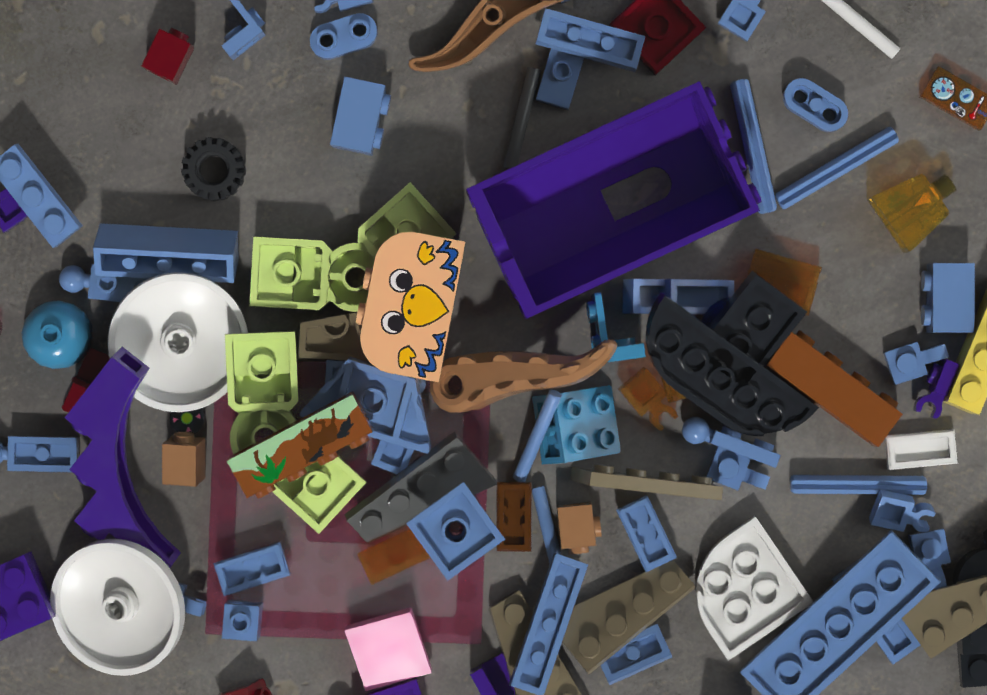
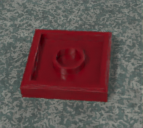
[609,0,706,76]

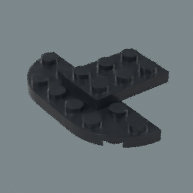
[646,270,819,436]

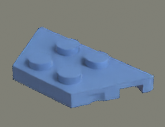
[300,357,431,454]

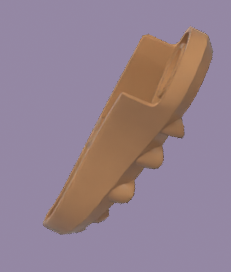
[408,0,564,72]
[430,339,617,412]

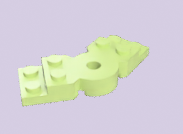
[249,182,457,312]
[225,331,366,534]

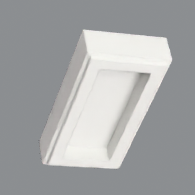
[884,429,958,470]

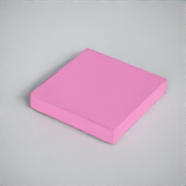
[344,607,432,691]

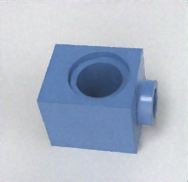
[222,600,263,642]

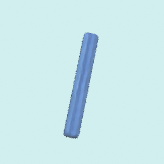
[730,79,777,214]
[775,127,899,209]
[790,475,927,495]

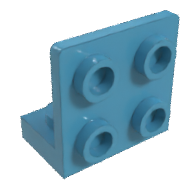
[586,292,646,362]
[532,385,621,465]

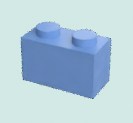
[330,76,391,156]
[921,263,975,333]

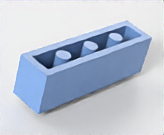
[93,223,239,283]

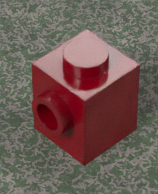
[141,27,194,85]

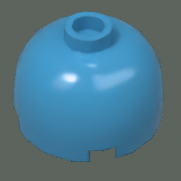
[22,301,92,369]

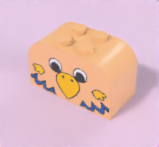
[356,232,465,383]

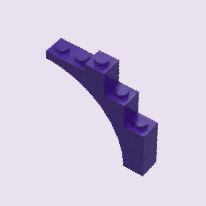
[65,346,181,568]

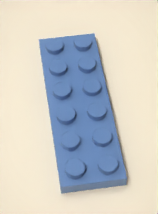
[740,530,941,695]

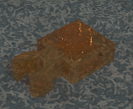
[618,367,678,431]

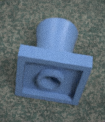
[406,481,505,581]

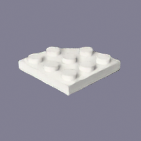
[696,516,813,661]

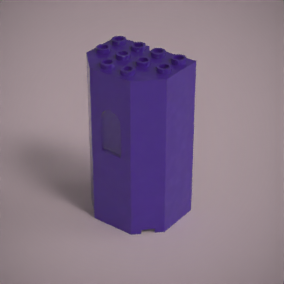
[466,81,762,319]

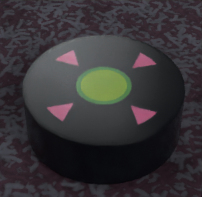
[170,408,205,434]

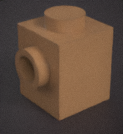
[162,432,206,487]
[556,502,602,554]

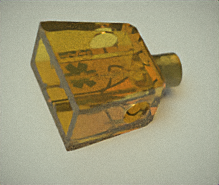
[867,174,957,253]

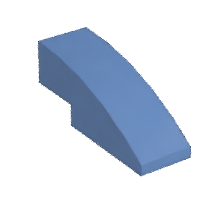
[623,279,734,315]

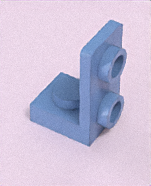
[221,0,266,61]

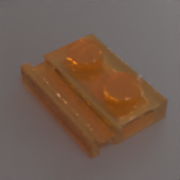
[746,249,822,316]

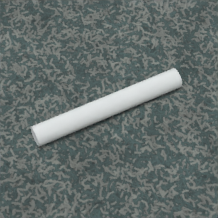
[821,0,901,59]

